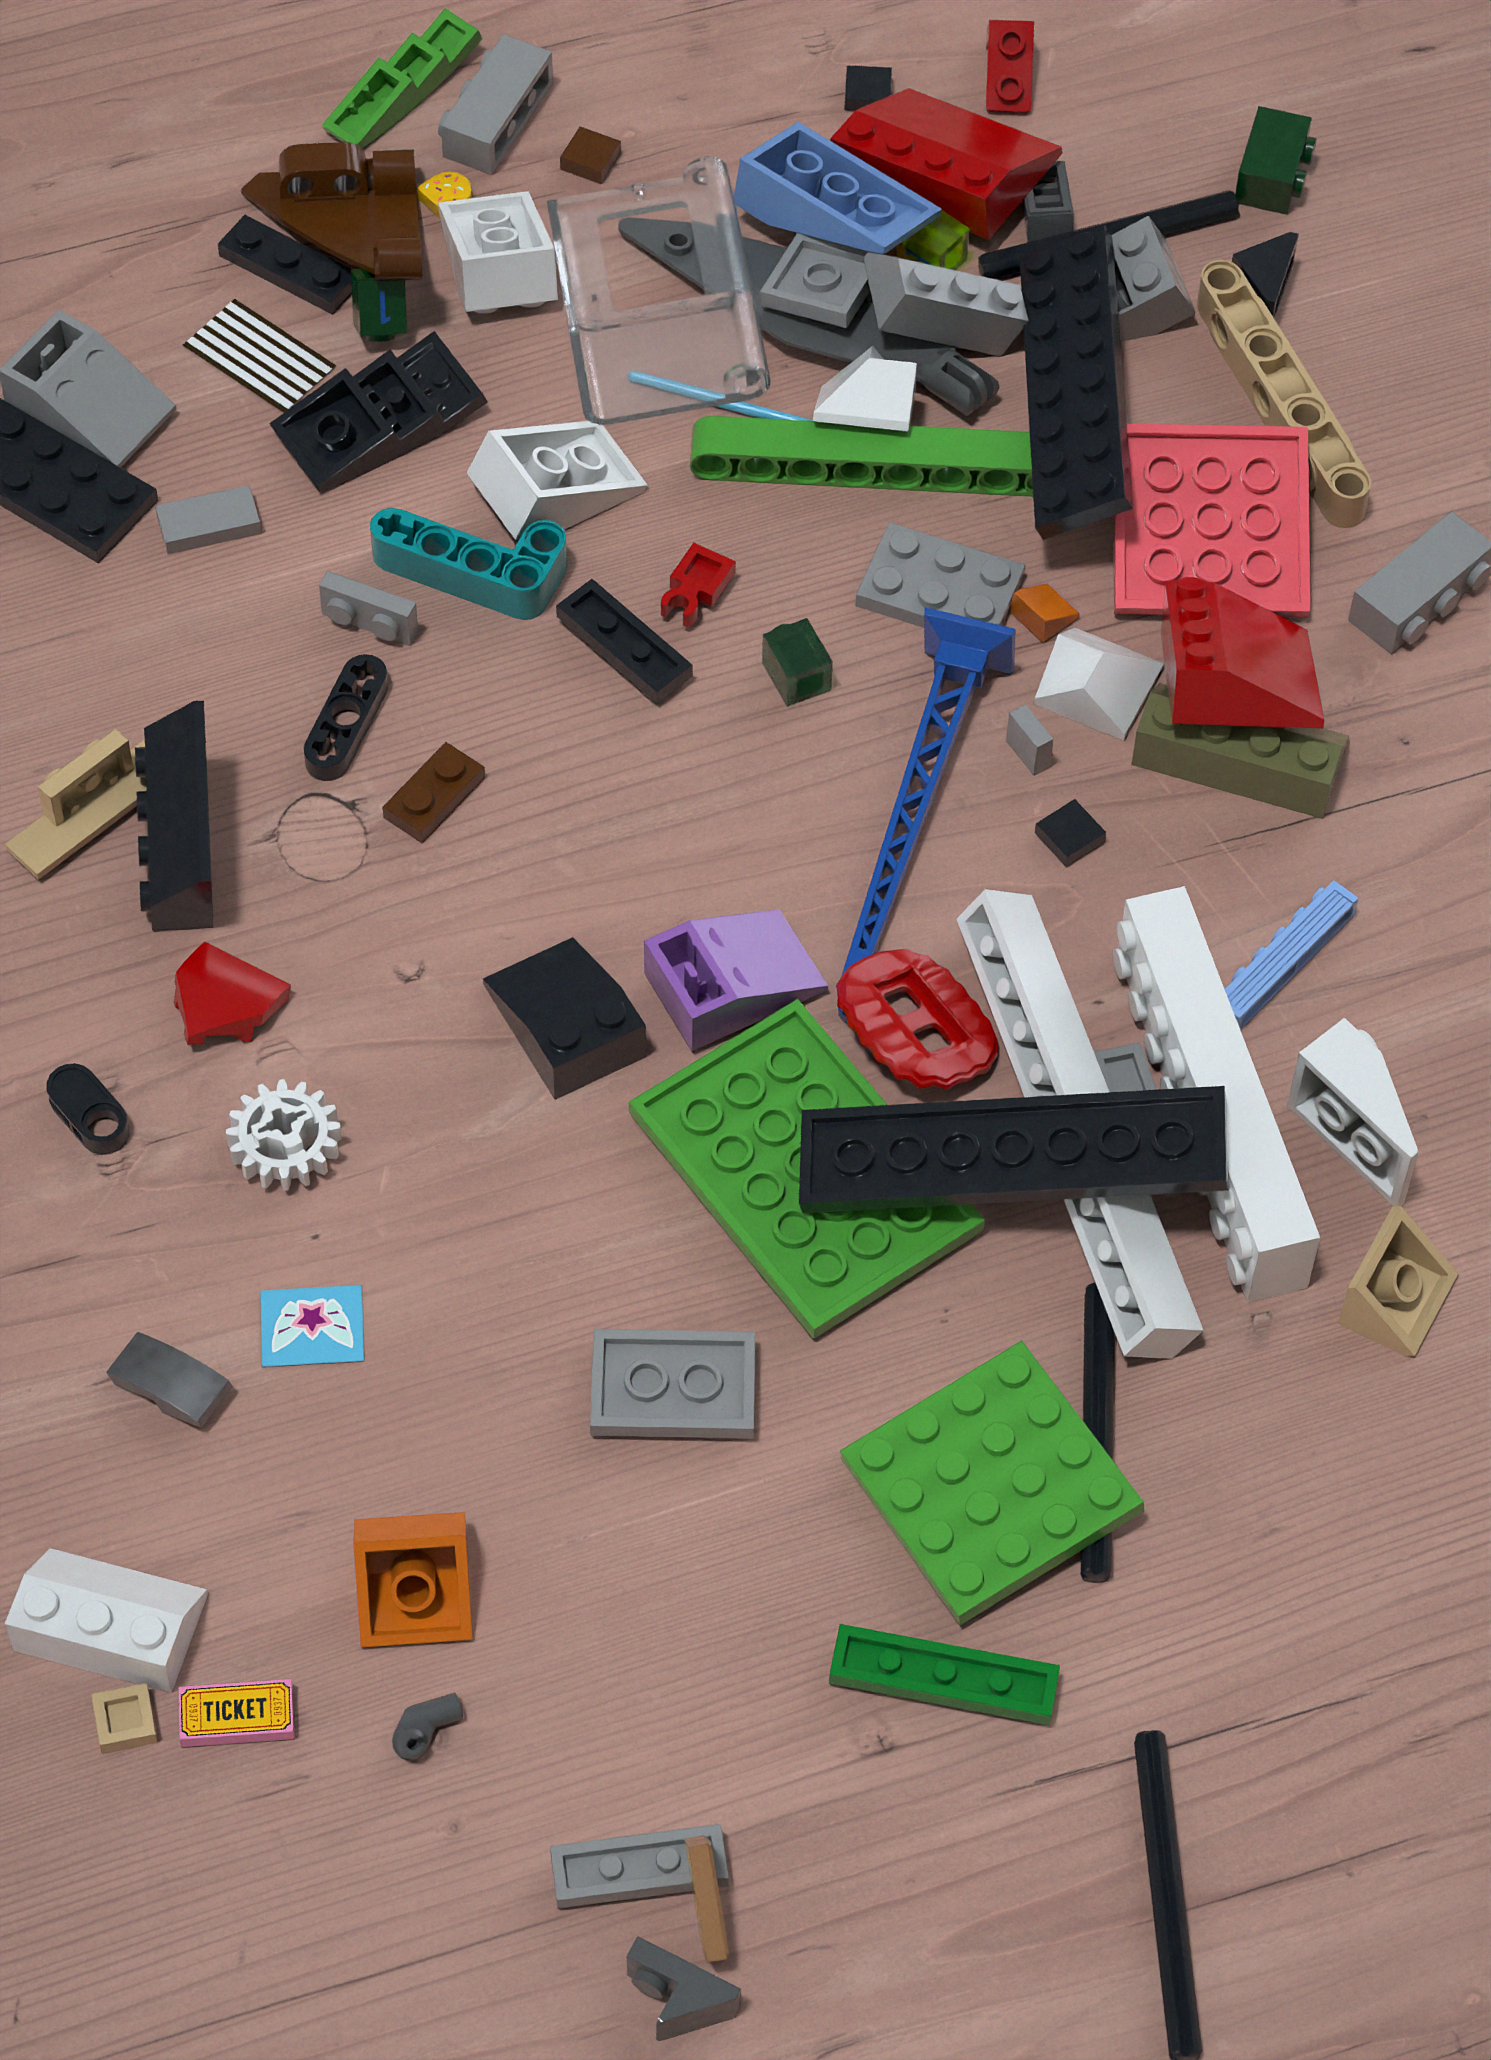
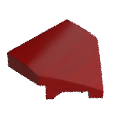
[174,941,291,1045]

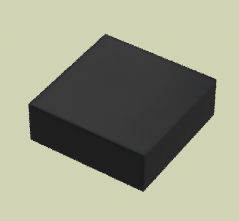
[844,65,892,110]
[1035,799,1106,866]

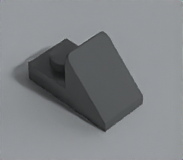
[627,1936,741,2041]

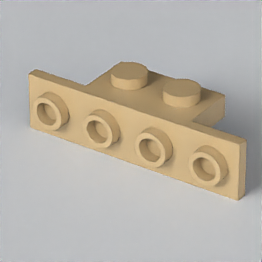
[5,729,146,880]

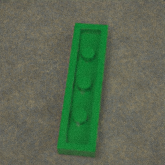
[829,1624,1060,1725]

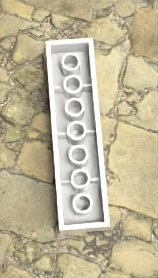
[1112,886,1320,1303]

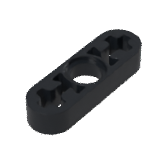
[304,654,388,781]

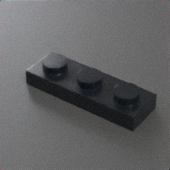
[218,214,352,315]
[556,579,693,703]

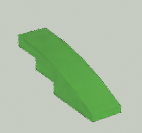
[322,8,483,148]

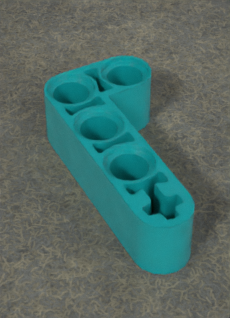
[370,508,567,620]

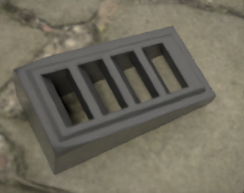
[1022,161,1074,242]

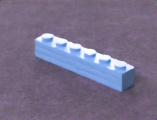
[1224,880,1358,1030]

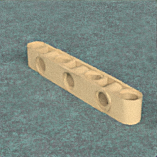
[1196,260,1372,528]

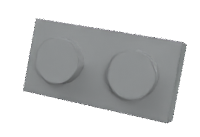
[319,571,419,646]

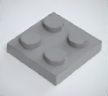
[760,233,877,328]

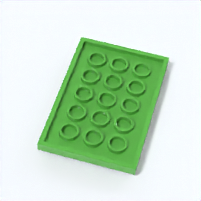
[629,999,985,1339]

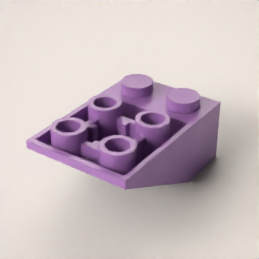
[644,909,828,1051]

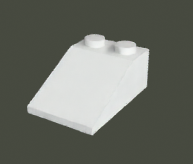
[438,191,558,314]
[467,420,648,540]
[1287,1018,1419,1206]

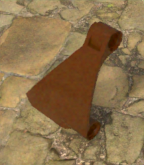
[241,142,423,282]

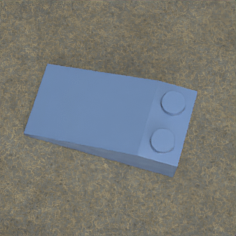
[733,122,942,255]

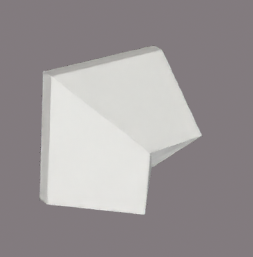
[813,346,917,431]
[1034,628,1164,741]

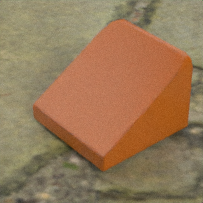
[1011,583,1080,643]

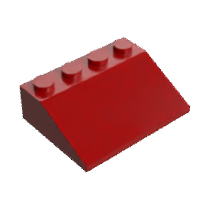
[830,88,1063,240]
[1161,577,1324,729]

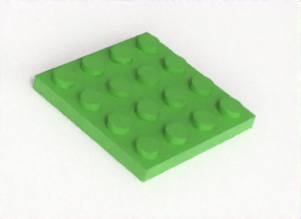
[840,1340,1144,1625]

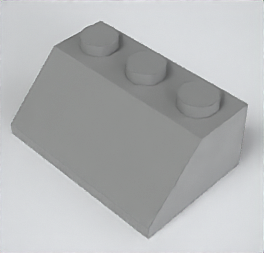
[864,252,1028,356]

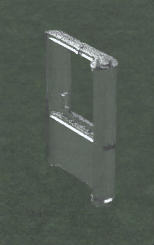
[547,156,771,425]

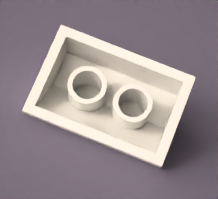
[5,1548,208,1693]

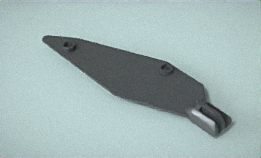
[618,217,1000,416]

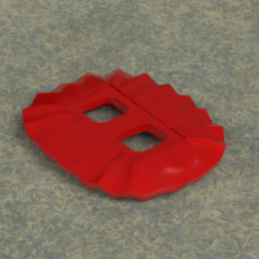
[836,948,998,1090]

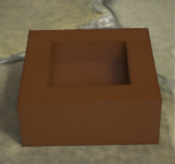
[560,126,621,184]

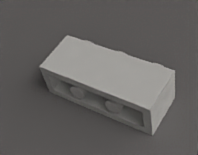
[438,34,553,175]
[1348,511,1491,655]

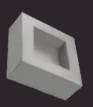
[1006,704,1054,776]

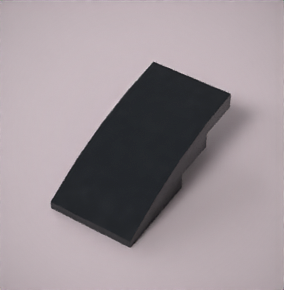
[269,331,488,492]

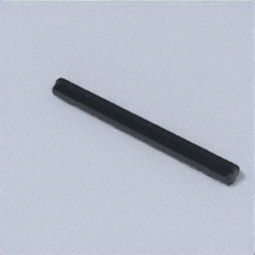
[978,190,1239,279]
[1081,1283,1114,1582]
[1134,1730,1202,2060]

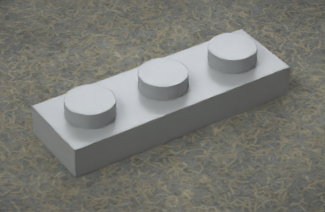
[550,1824,729,1909]

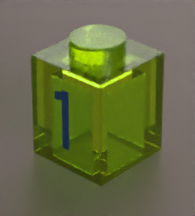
[895,210,970,270]

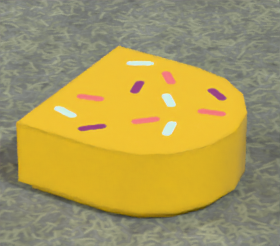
[416,171,472,218]

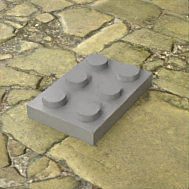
[855,522,1026,628]
[590,1329,755,1439]

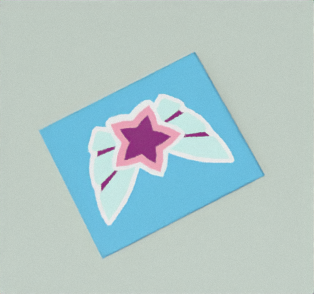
[260,1285,364,1367]

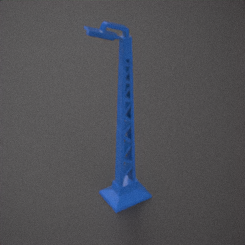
[837,607,1015,1033]

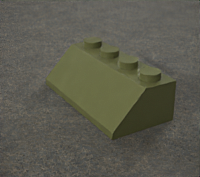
[1131,683,1349,819]

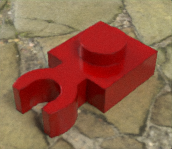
[661,542,736,628]

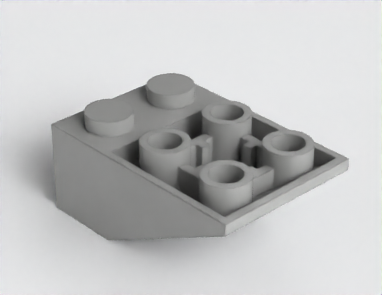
[1111,216,1196,342]
[0,309,177,468]

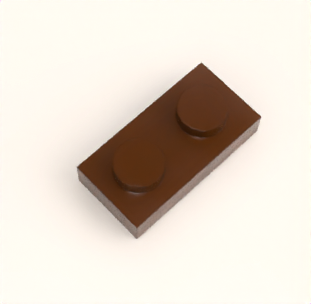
[382,742,485,843]

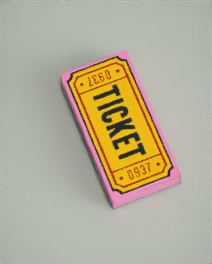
[179,1679,295,1747]

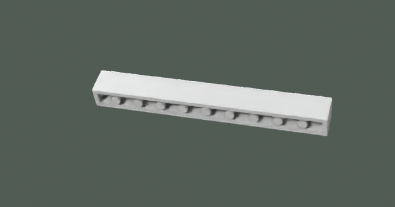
[956,889,1204,1359]

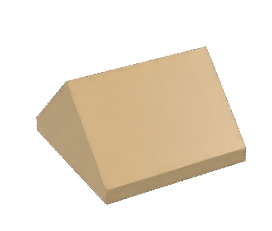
[1338,1205,1459,1356]

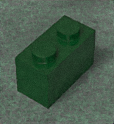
[1235,106,1317,215]

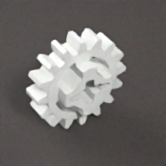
[226,1079,342,1190]

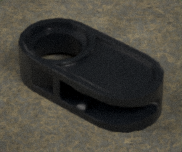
[46,1063,130,1155]

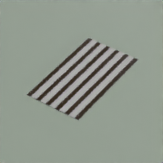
[183,299,336,412]

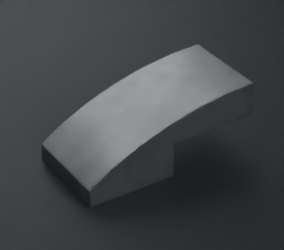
[106,1331,233,1428]

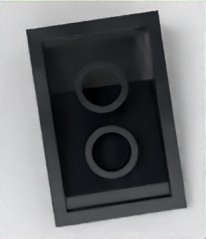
[482,937,646,1100]

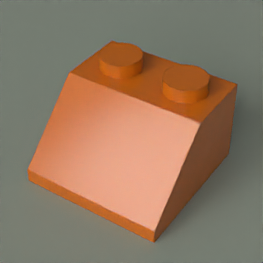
[353,1512,472,1647]

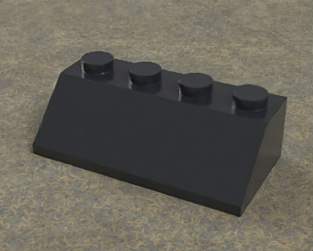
[135,701,214,930]

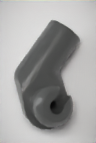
[392,1692,463,1760]

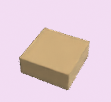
[91,1683,158,1754]

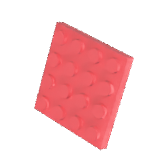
[1113,424,1310,618]

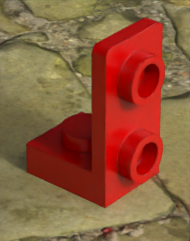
[986,20,1034,113]

